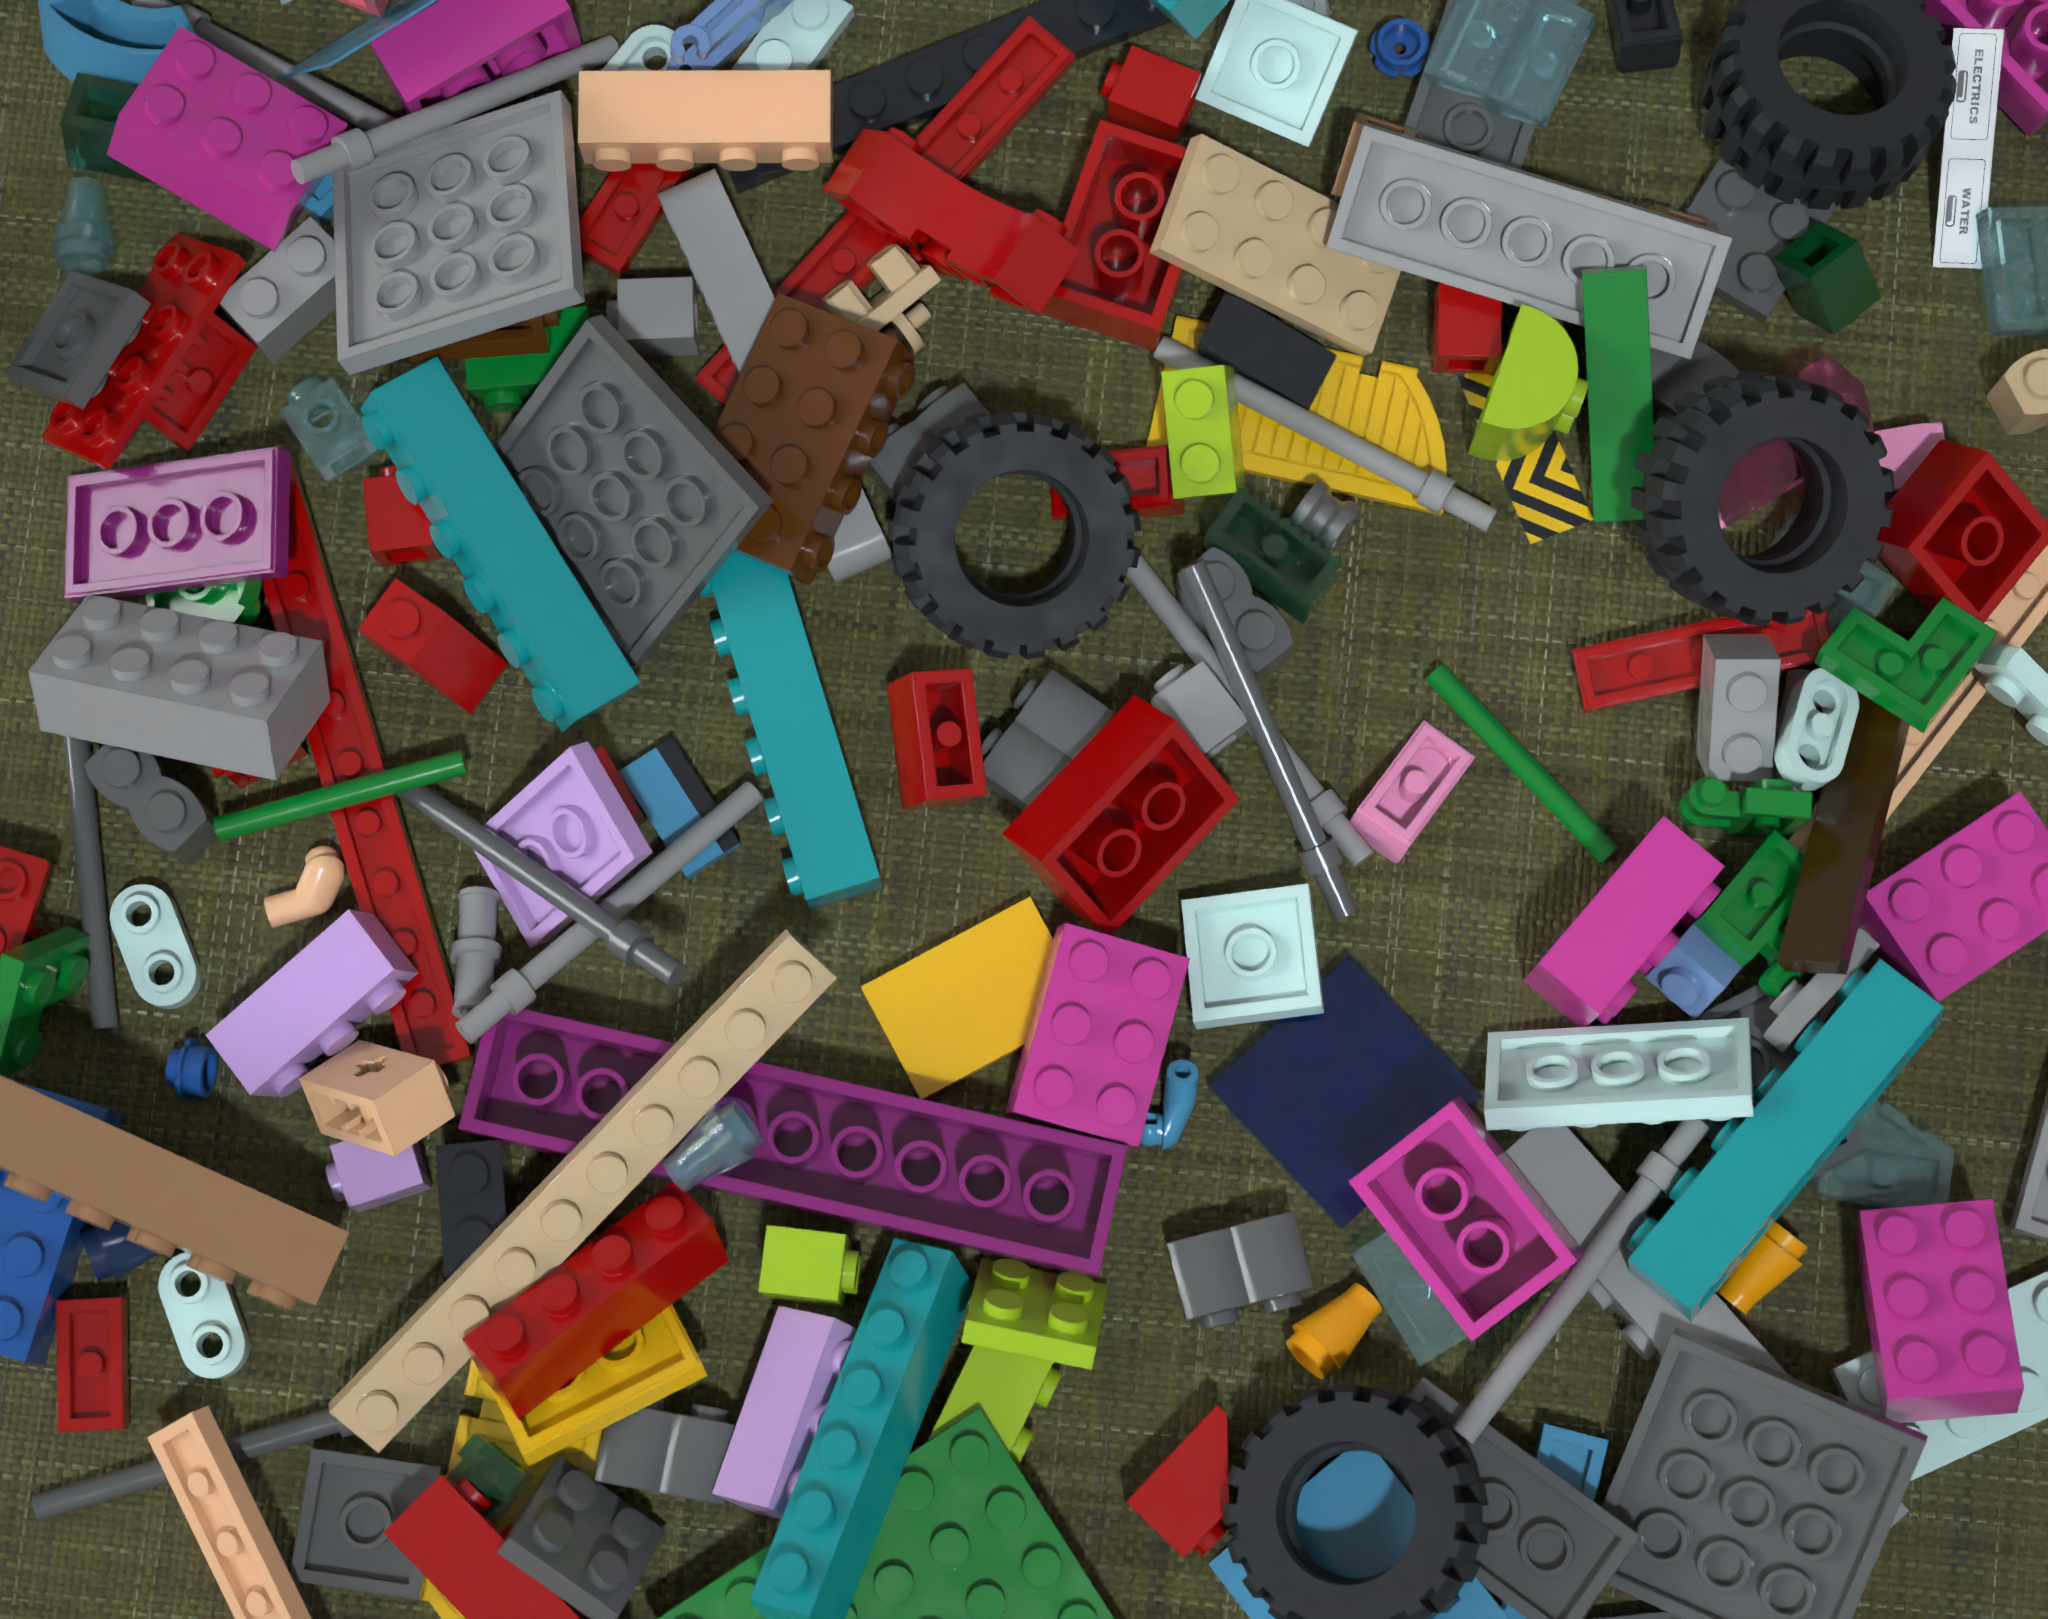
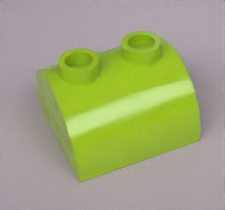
[1467,304,1589,461]

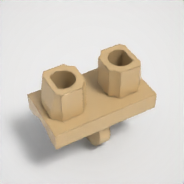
[821,244,941,355]

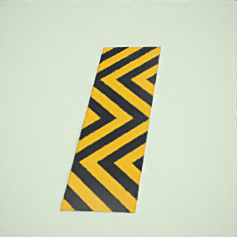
[1456,313,1594,545]

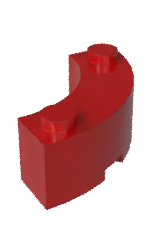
[822,127,1081,315]

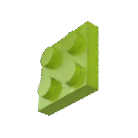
[961,1258,1108,1370]

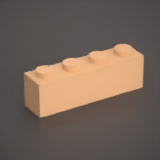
[578,70,833,171]

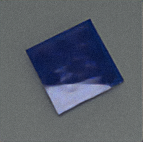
[1208,956,1483,1230]

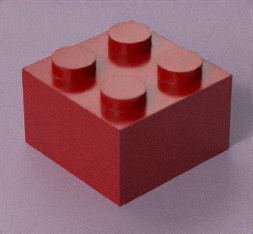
[1876,439,2048,623]

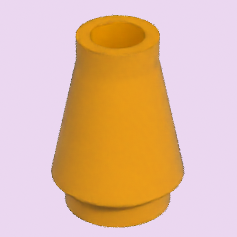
[1717,1222,1808,1314]
[1286,1283,1382,1379]

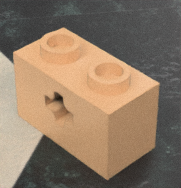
[299,1040,455,1157]

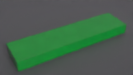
[1582,265,1654,522]

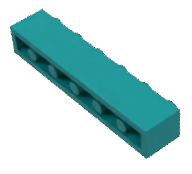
[360,356,640,733]
[700,551,883,910]
[1626,959,1944,1322]
[749,1238,974,1619]

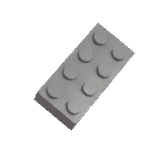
[28,594,331,780]

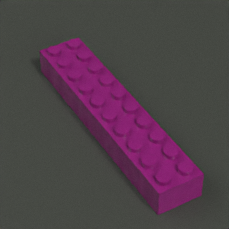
[458,1009,1128,1279]

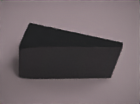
[1605,0,1683,73]
[1197,291,1337,411]

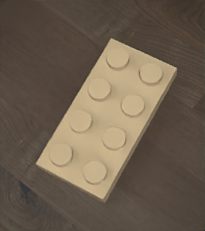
[1149,134,1401,356]

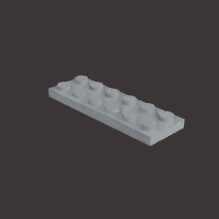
[1326,122,1732,360]

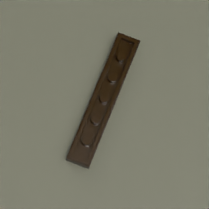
[1777,631,1916,974]

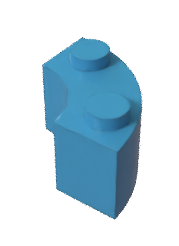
[38,0,197,103]

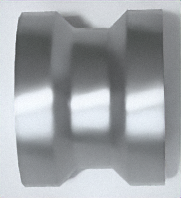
[1284,479,1362,559]

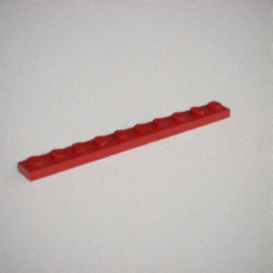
[262,459,475,1069]

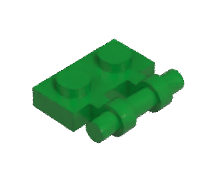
[1678,777,1812,839]
[1693,830,1806,997]

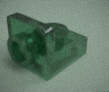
[450,1433,535,1523]

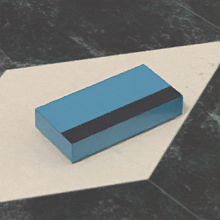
[618,738,741,880]

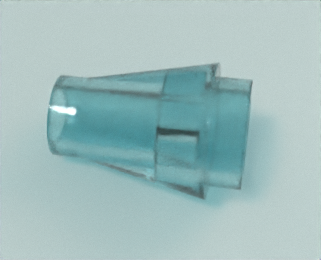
[51,177,115,275]
[662,1100,764,1193]

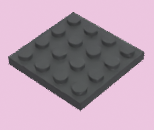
[494,314,774,670]
[1602,1328,1928,1619]

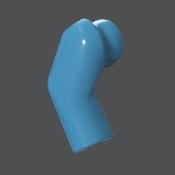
[1140,1059,1199,1150]

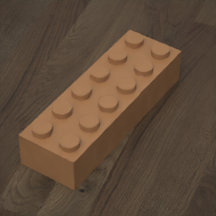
[0,1075,349,1311]

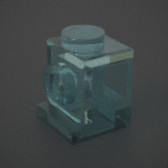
[279,377,381,484]

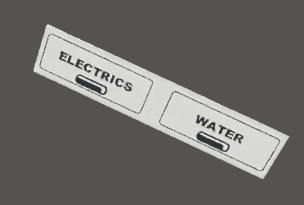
[1933,28,2004,269]

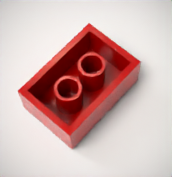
[1041,119,1187,352]
[1002,695,1240,936]

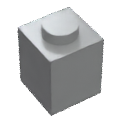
[606,277,699,357]
[1151,660,1248,760]

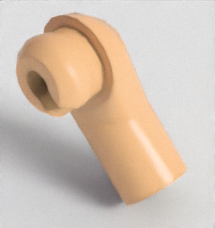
[264,846,345,928]

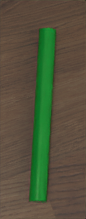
[1425,663,1619,864]
[213,749,469,842]

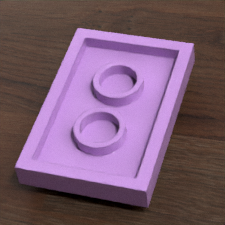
[474,741,653,948]

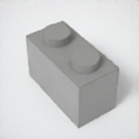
[219,216,336,364]
[1696,634,1781,781]

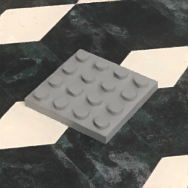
[332,90,585,375]

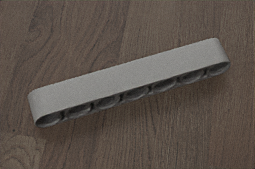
[657,169,892,584]

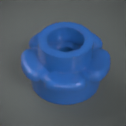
[1370,18,1431,78]
[165,1038,218,1101]

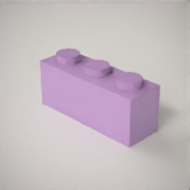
[206,909,418,1098]
[712,1306,857,1519]

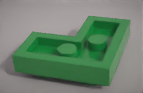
[1815,597,1997,734]
[0,926,90,1077]

